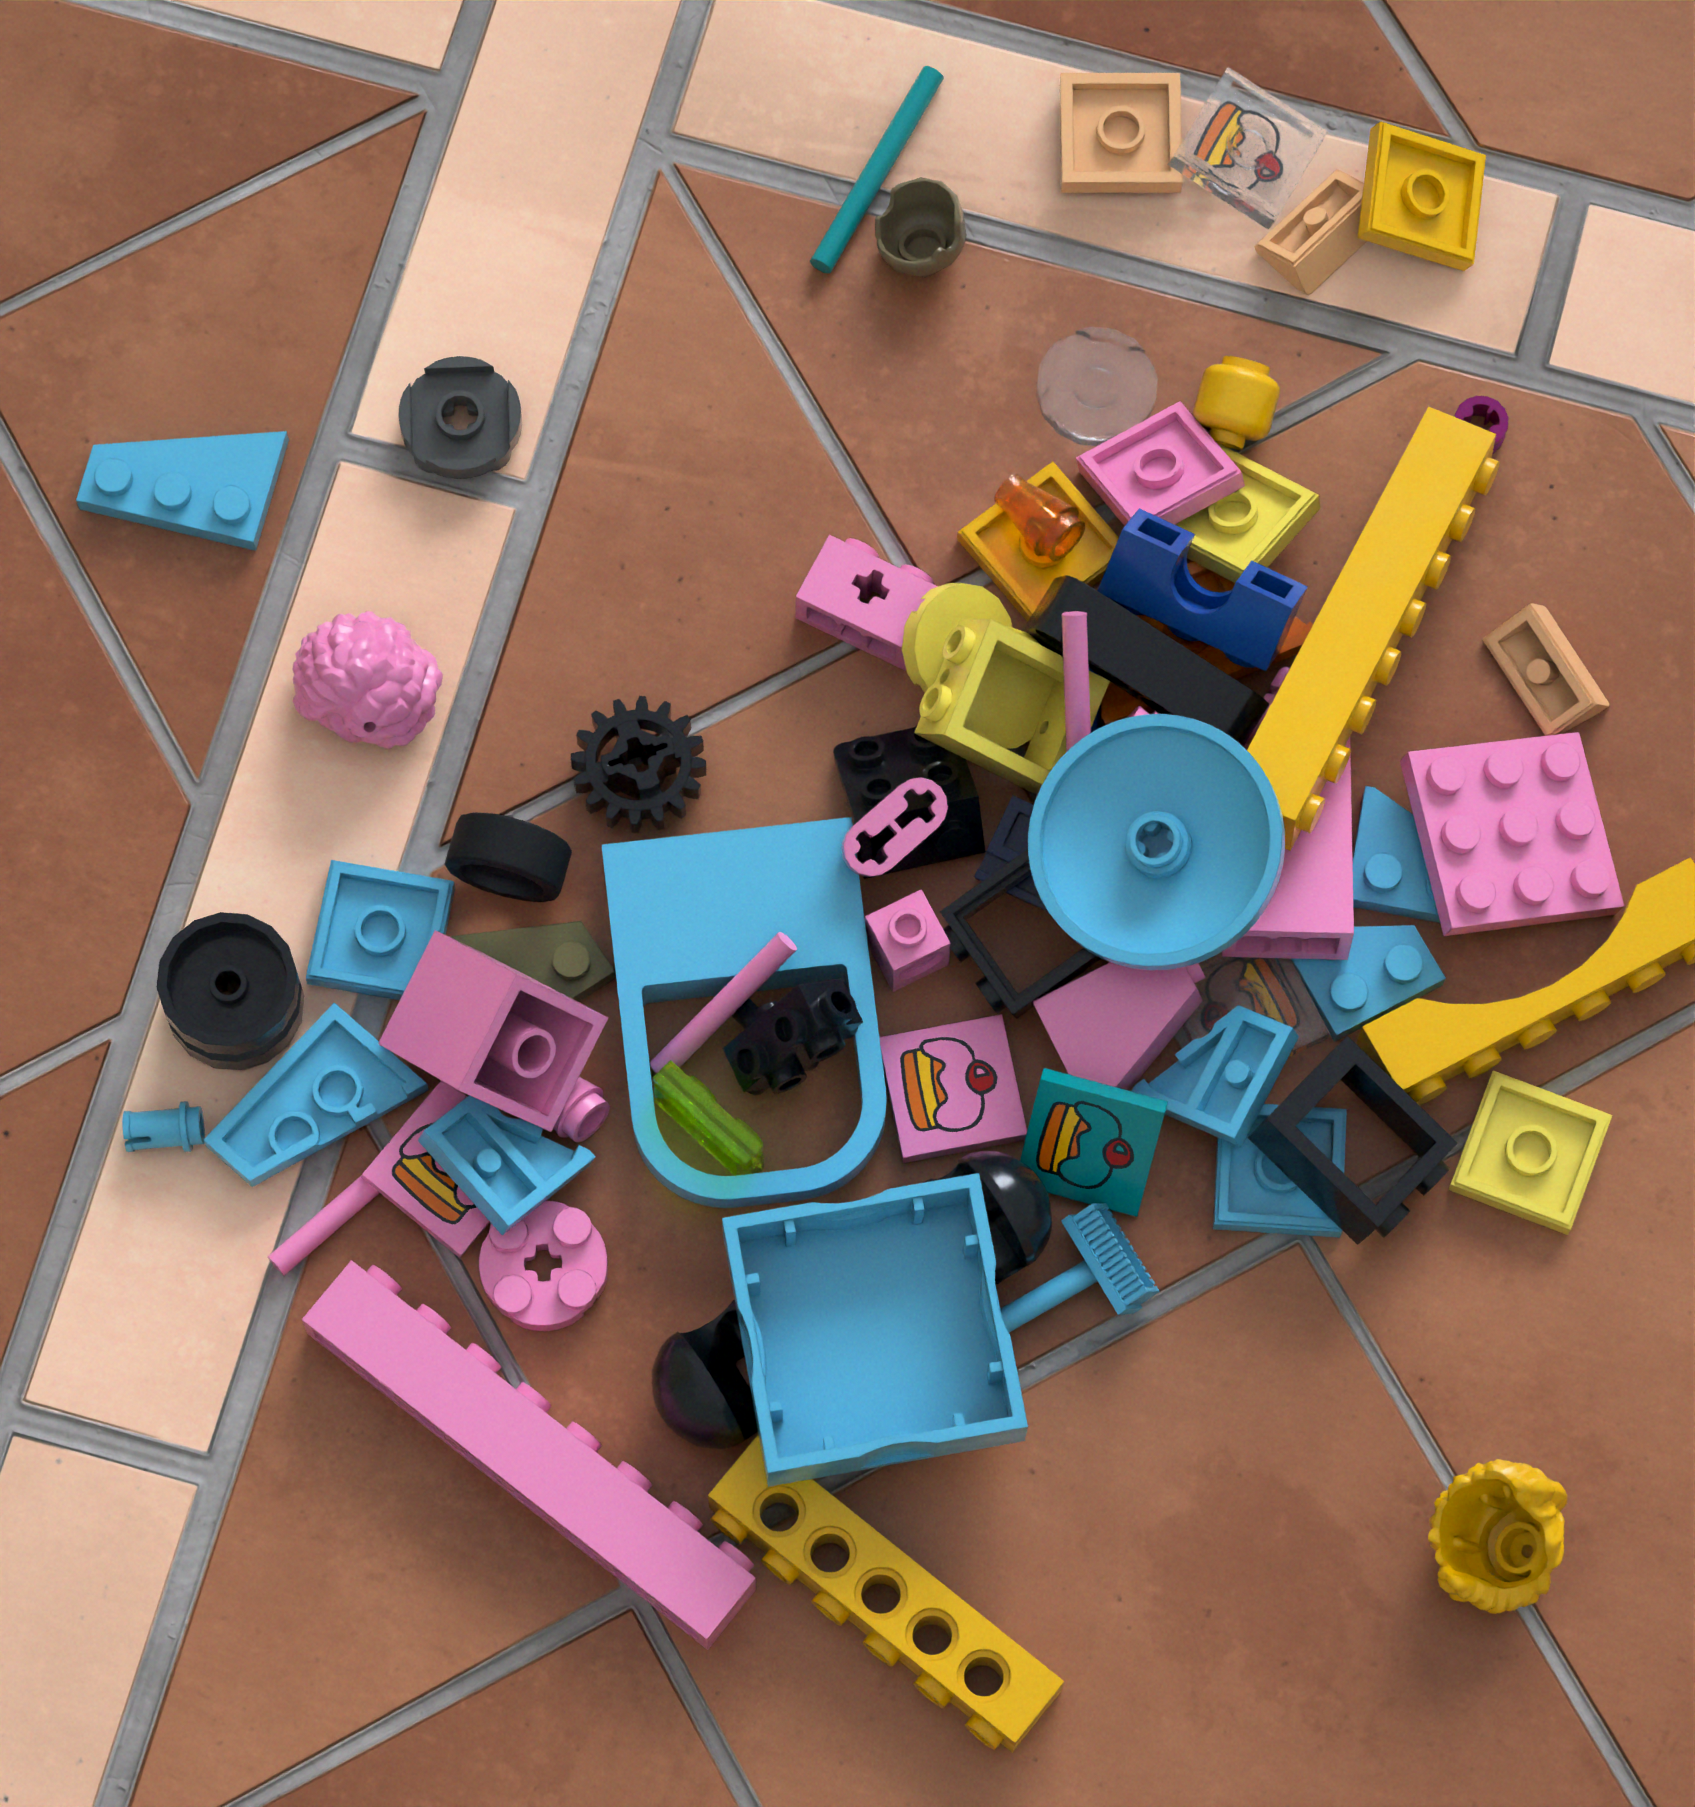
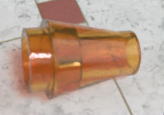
[994,474,1085,561]

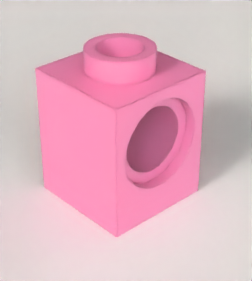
[865,889,951,992]

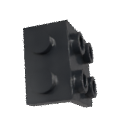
[833,726,986,879]

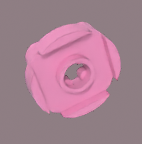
[479,1201,608,1331]

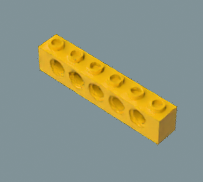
[708,1435,1064,1753]

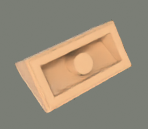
[1254,169,1367,295]
[1482,603,1610,736]

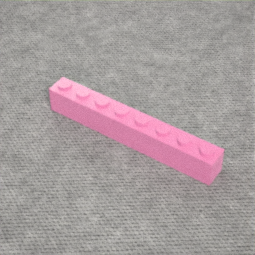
[302,1260,756,1650]

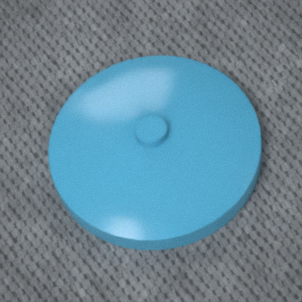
[1028,714,1285,970]

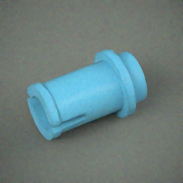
[122,1101,205,1152]

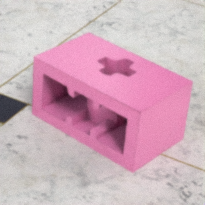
[796,535,938,671]

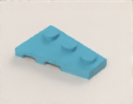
[76,431,289,551]
[203,1003,429,1187]

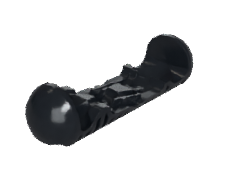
[652,1151,1052,1449]

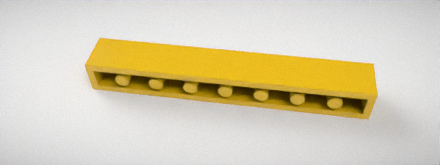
[1247,406,1500,851]

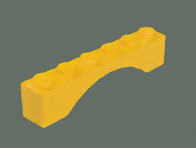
[1356,857,1695,1106]

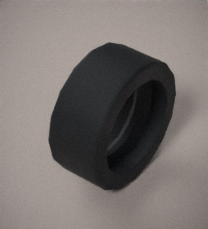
[445,812,572,902]

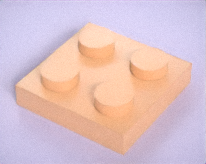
[1059,73,1183,193]

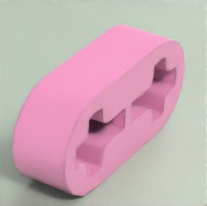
[841,778,948,877]

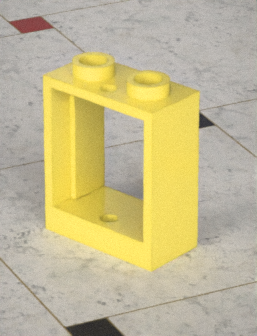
[914,618,1110,794]

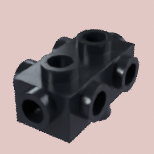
[722,978,863,1095]

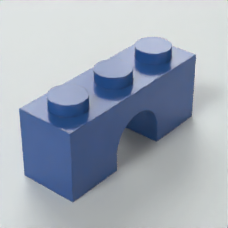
[1097,508,1308,671]

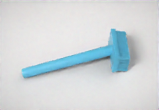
[1000,1203,1160,1333]

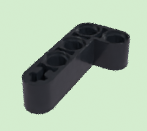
[1022,575,1269,747]

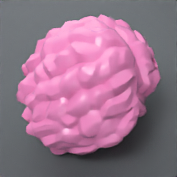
[292,611,443,749]

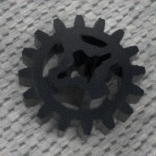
[571,696,707,833]

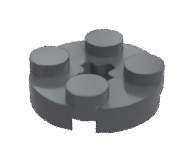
[398,356,522,479]

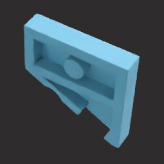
[1132,1005,1299,1147]

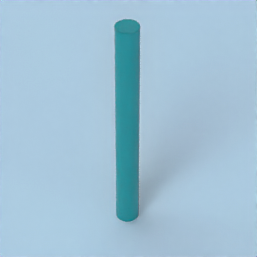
[810,66,944,274]

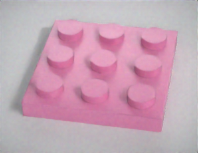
[1400,732,1624,936]

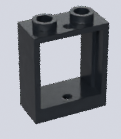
[940,849,1102,1019]
[1248,1036,1458,1245]

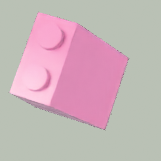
[378,930,608,1132]

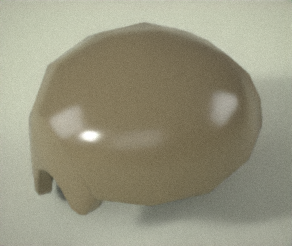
[875,177,967,277]

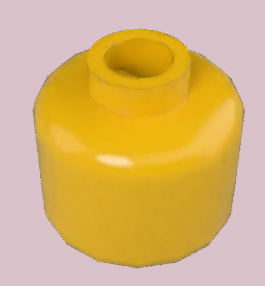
[1193,356,1280,450]

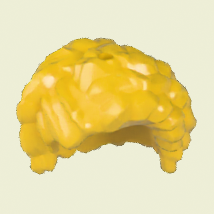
[1428,1459,1567,1614]

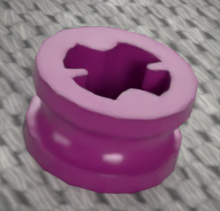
[1454,396,1509,454]

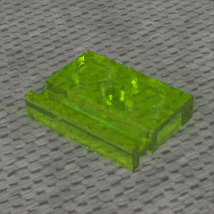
[653,1060,764,1176]

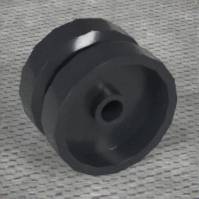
[156,912,305,1070]

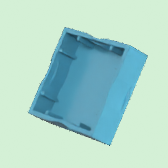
[722,1173,1028,1487]

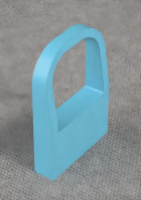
[601,817,887,1208]

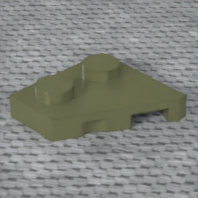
[451,921,616,1002]

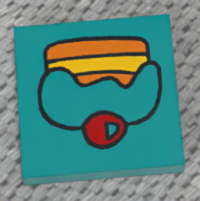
[1020,1068,1168,1217]

